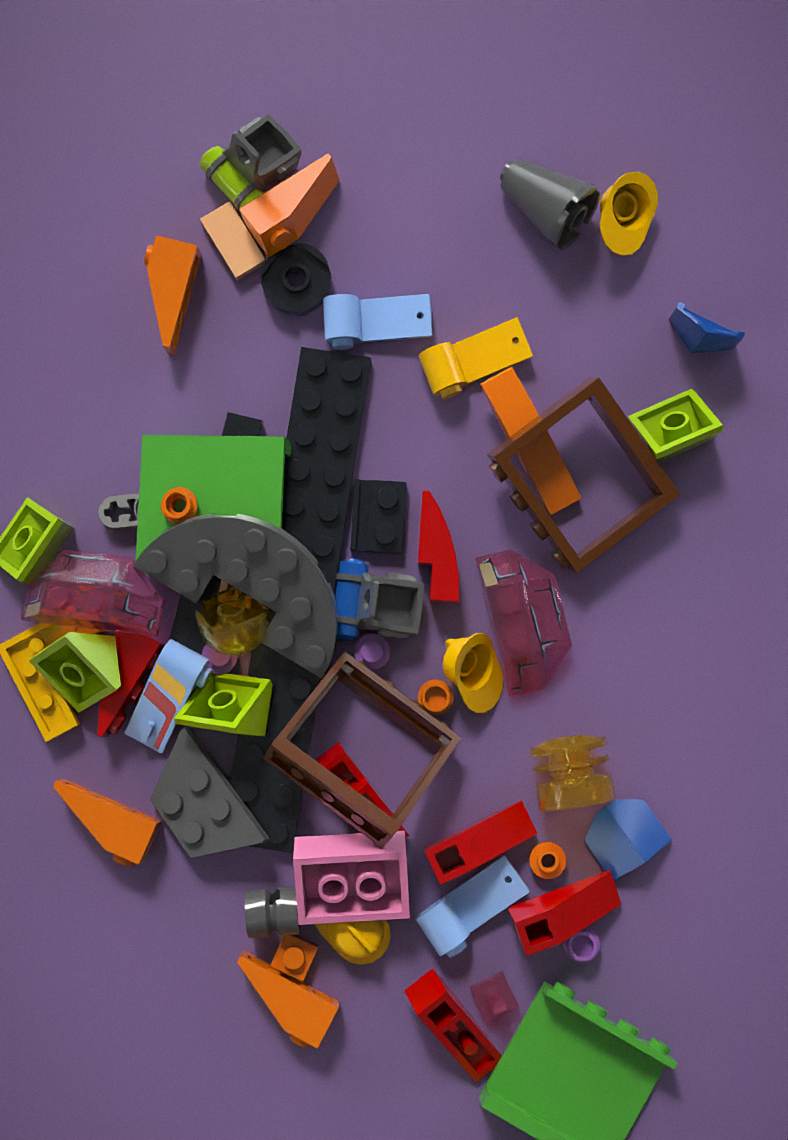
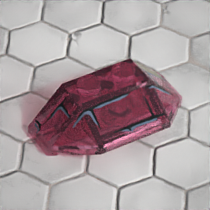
[475,549,572,697]
[20,550,165,636]

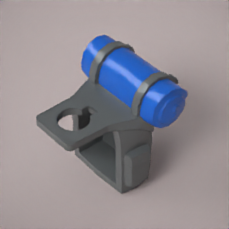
[335,558,424,641]

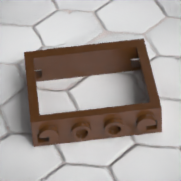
[487,377,680,573]
[263,651,462,849]

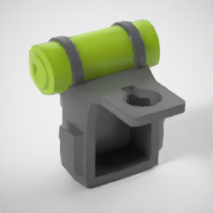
[199,114,301,211]

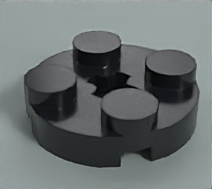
[261,243,332,316]

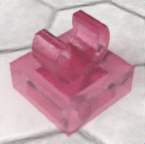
[469,971,519,1022]

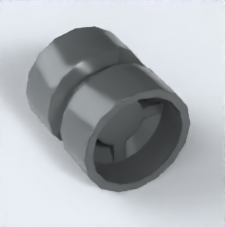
[245,886,301,938]

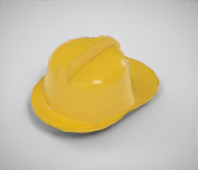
[599,171,658,256]
[442,633,504,713]
[315,920,391,965]

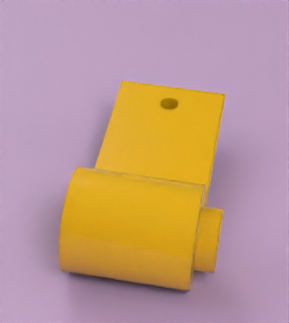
[418,317,534,400]

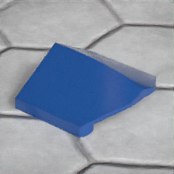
[669,302,745,353]
[584,799,672,880]

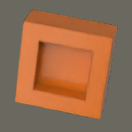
[270,935,319,981]

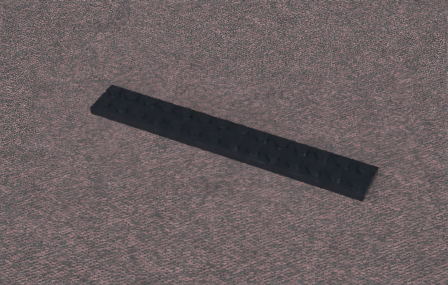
[230,347,371,853]

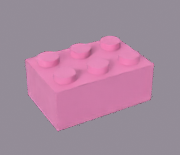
[293,831,410,925]

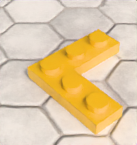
[0,595,111,742]

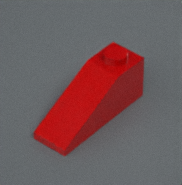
[404,968,502,1083]

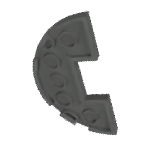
[133,513,338,678]

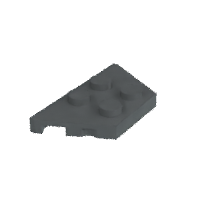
[150,728,270,858]

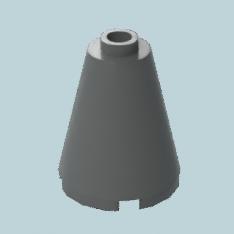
[500,159,601,250]

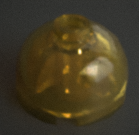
[195,588,270,656]

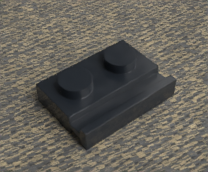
[350,479,406,554]

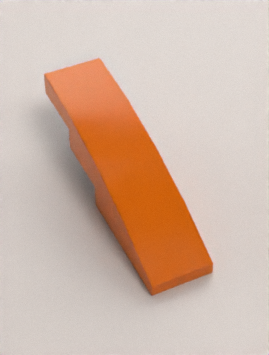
[480,367,582,515]

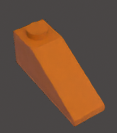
[239,153,340,257]
[144,235,202,355]
[53,779,162,867]
[237,950,340,1049]

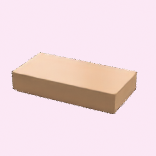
[200,201,265,281]

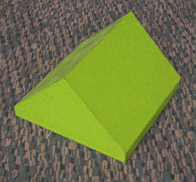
[628,389,724,463]
[0,497,74,586]
[29,632,121,712]
[173,673,273,736]

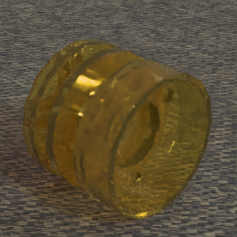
[529,734,616,811]

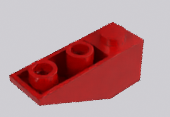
[97,621,165,737]
[424,800,538,885]
[507,870,622,956]

